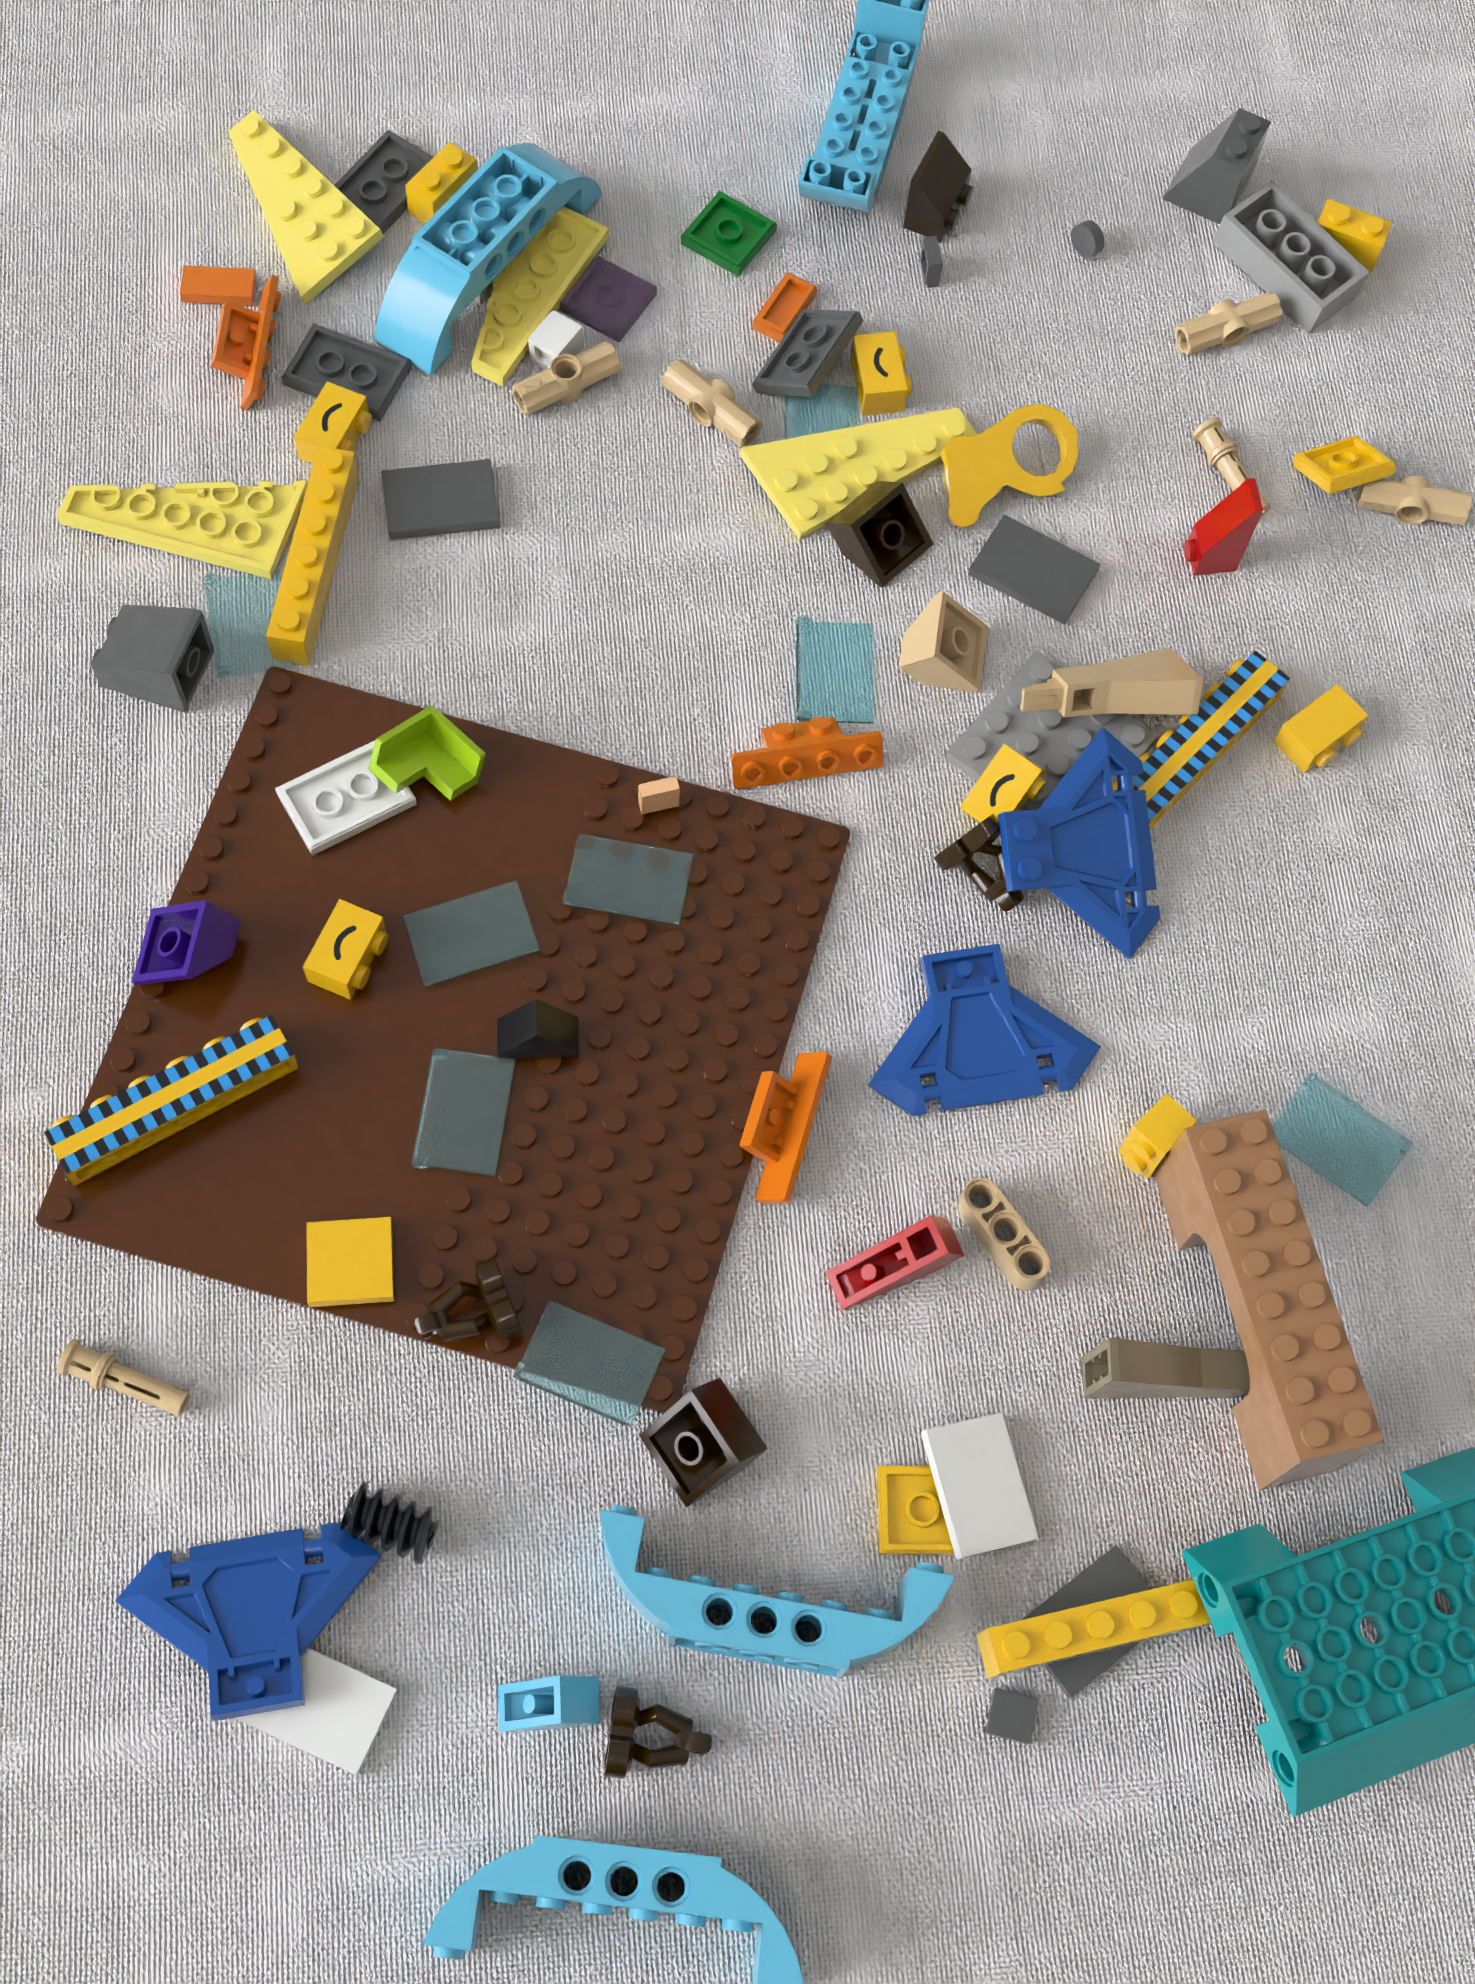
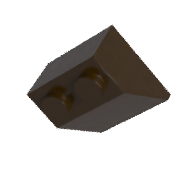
[903,131,973,242]
[826,481,934,587]
[639,1378,768,1507]

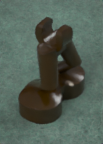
[933,814,1024,912]
[415,1256,523,1342]
[603,1685,712,1779]

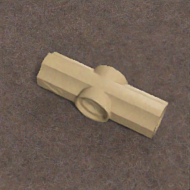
[1174,292,1282,355]
[512,342,621,416]
[662,359,762,447]
[1355,476,1472,525]

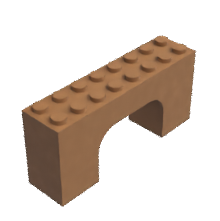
[1153,1109,1384,1491]

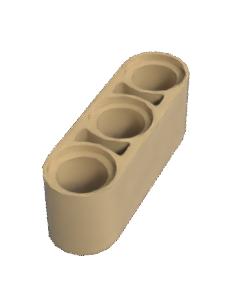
[958,1178,1050,1291]

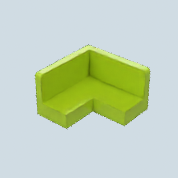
[369,705,486,801]

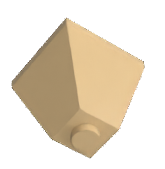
[899,591,988,692]

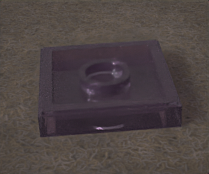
[560,256,657,343]

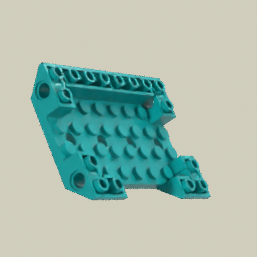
[1182,1447,1475,1817]

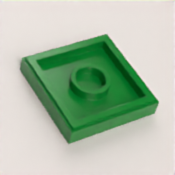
[681,191,777,276]

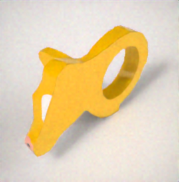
[941,404,1079,528]

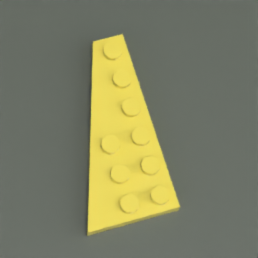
[228,110,384,305]
[471,206,609,386]
[739,407,977,540]
[57,480,308,579]

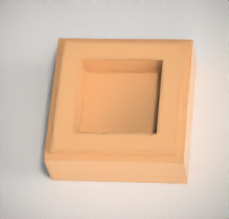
[638,777,680,814]

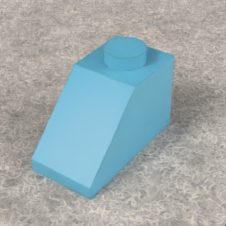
[498,1675,600,1732]

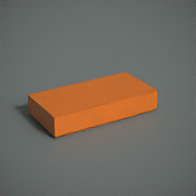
[180,265,257,306]
[752,272,817,342]

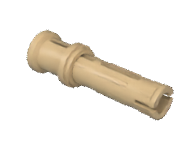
[1192,417,1271,517]
[57,1338,191,1417]

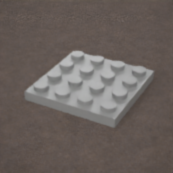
[945,650,1158,811]

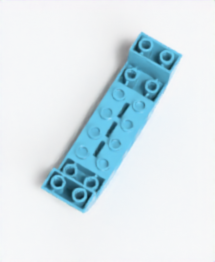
[798,0,930,213]
[374,142,602,376]
[600,1505,954,1678]
[423,1835,804,1984]

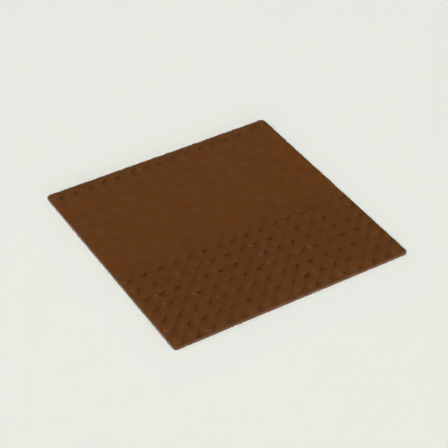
[36,667,850,1414]

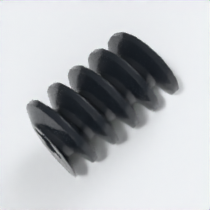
[340,1481,440,1564]

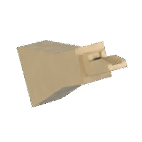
[1020,648,1203,718]

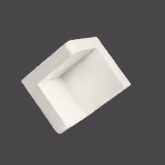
[528,310,583,370]

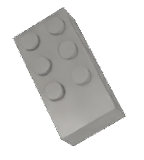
[1213,180,1370,333]

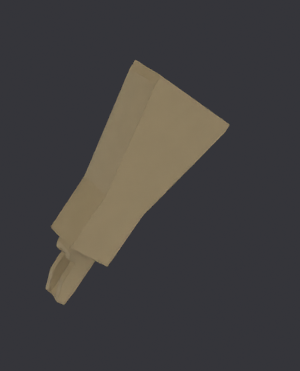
[1081,1338,1250,1399]

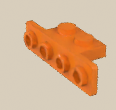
[210,275,281,410]
[731,717,883,789]
[739,1051,832,1204]

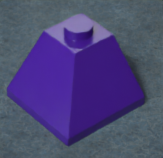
[132,900,241,985]

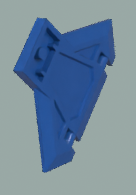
[998,727,1160,959]
[868,944,1101,1116]
[115,1522,382,1721]

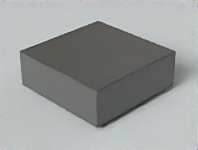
[919,236,943,288]
[985,1688,1039,1745]

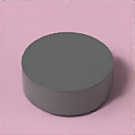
[1071,220,1104,258]

